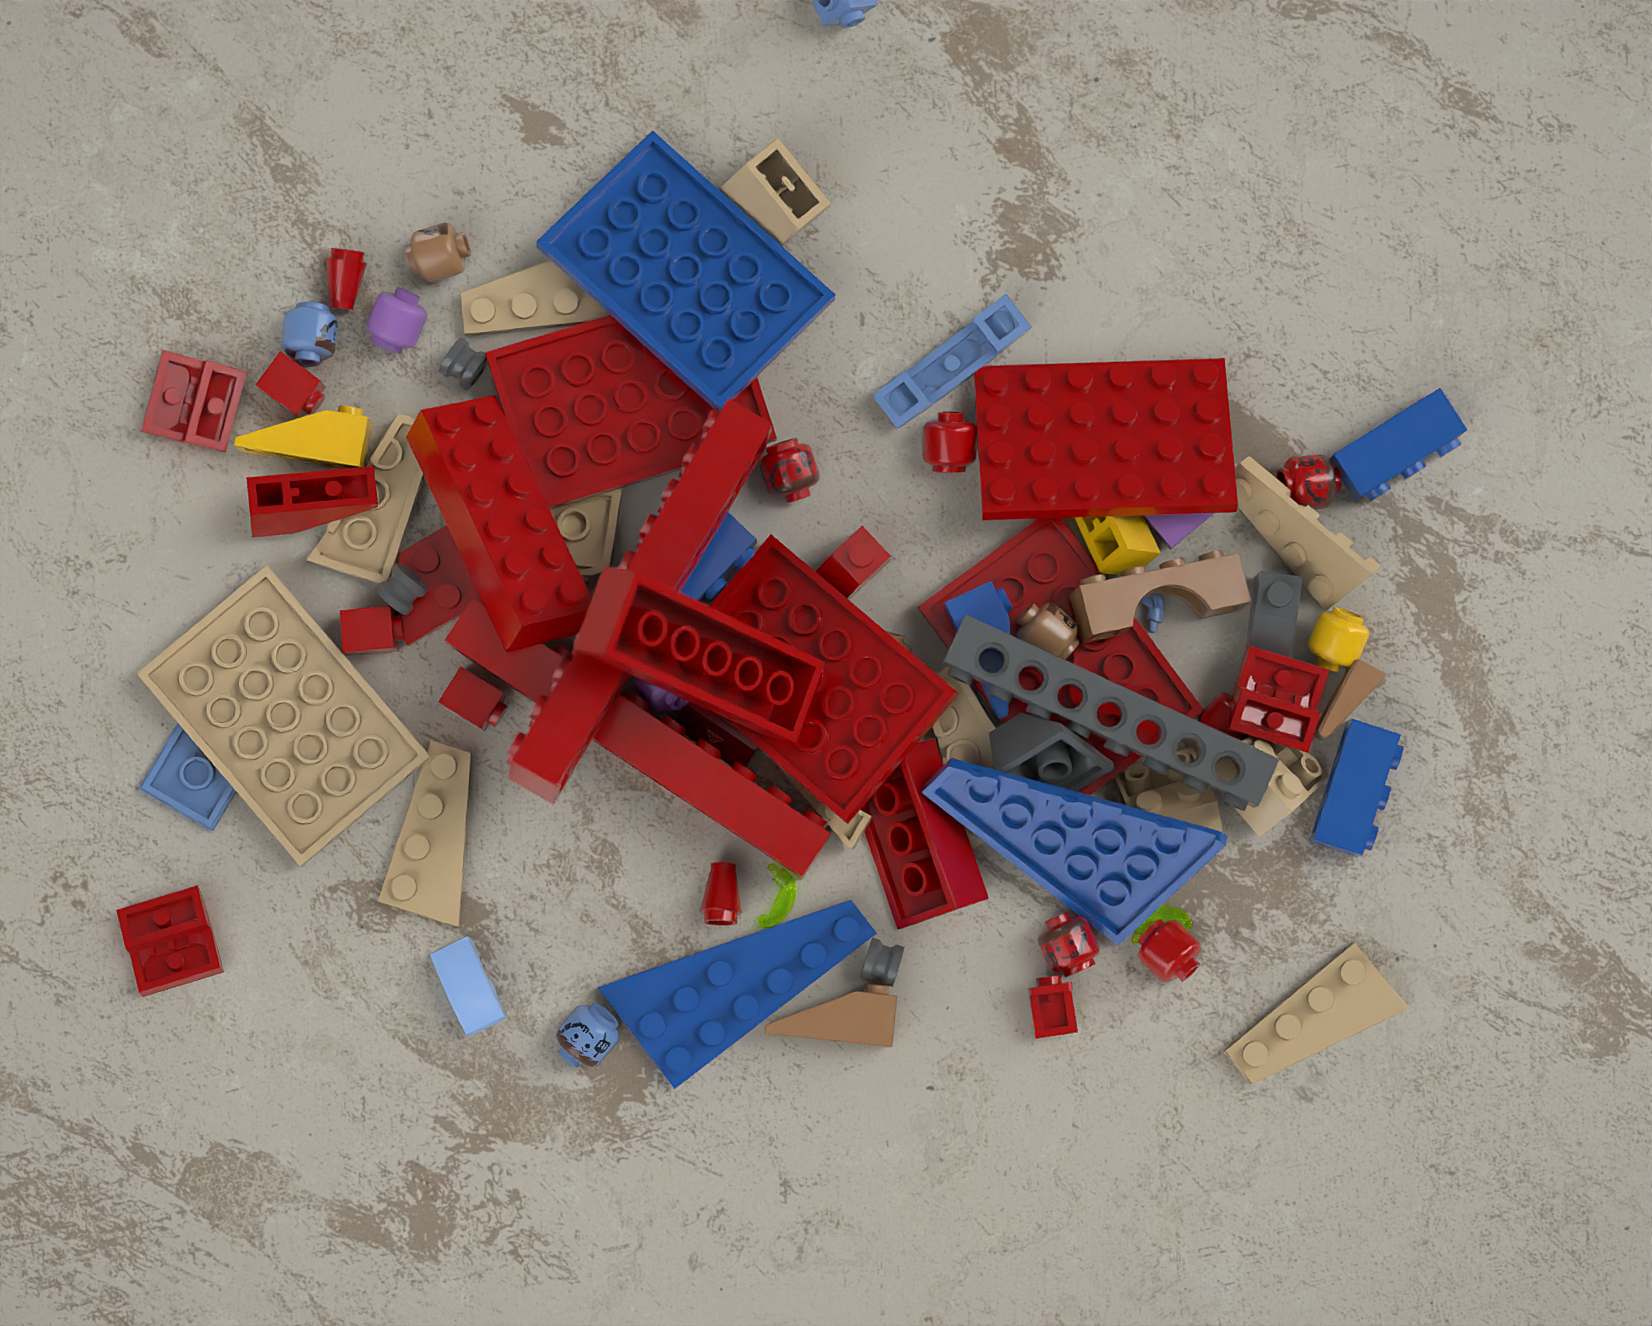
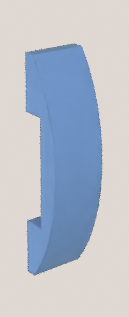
[872,294,1032,429]

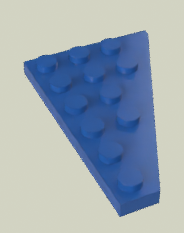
[922,758,1228,945]

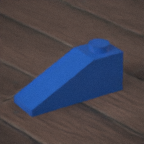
[944,581,1013,721]

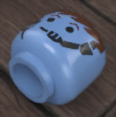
[281,302,338,367]
[556,1003,619,1067]

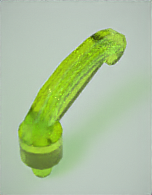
[757,863,797,928]
[1131,905,1193,945]

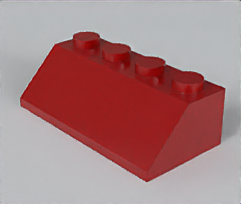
[861,738,989,930]

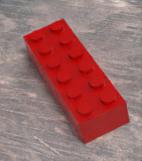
[406,395,592,652]
[574,566,825,743]

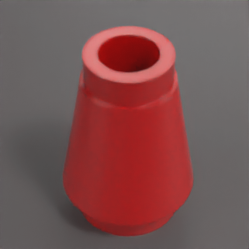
[326,248,368,310]
[700,862,742,926]

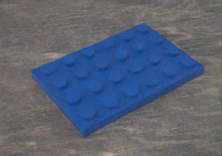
[536,130,836,410]

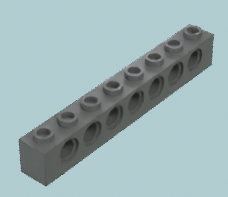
[942,614,1280,811]

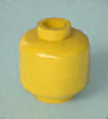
[1307,606,1370,672]

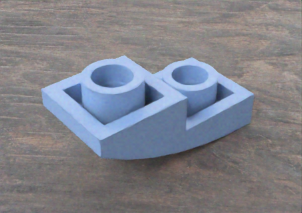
[430,936,507,1037]

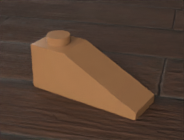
[764,984,897,1047]

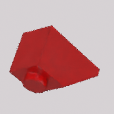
[815,525,891,600]

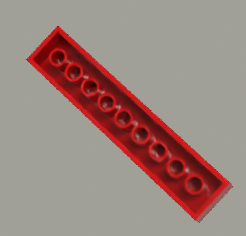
[506,399,773,805]
[444,598,831,879]

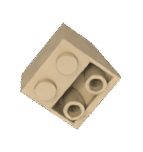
[719,138,832,246]
[1215,735,1329,837]
[1114,747,1223,832]

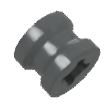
[439,337,488,391]
[375,563,430,616]
[860,937,904,987]

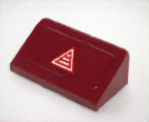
[675,701,759,767]

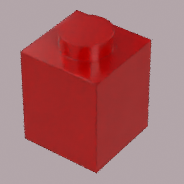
[255,351,326,418]
[339,606,404,656]
[438,666,508,731]

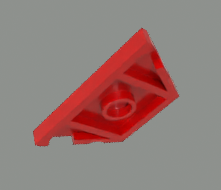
[398,525,483,646]

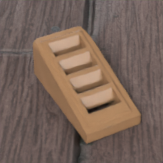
[1314,659,1386,740]

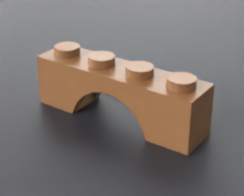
[1069,550,1251,644]

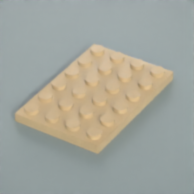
[136,565,431,867]

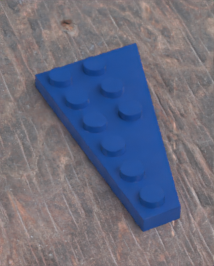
[597,900,877,1089]

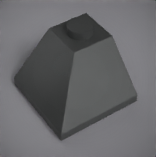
[989,713,1115,792]

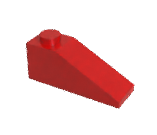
[246,466,378,538]

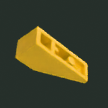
[234,405,373,469]
[1075,515,1161,575]

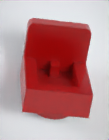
[1028,975,1078,1039]

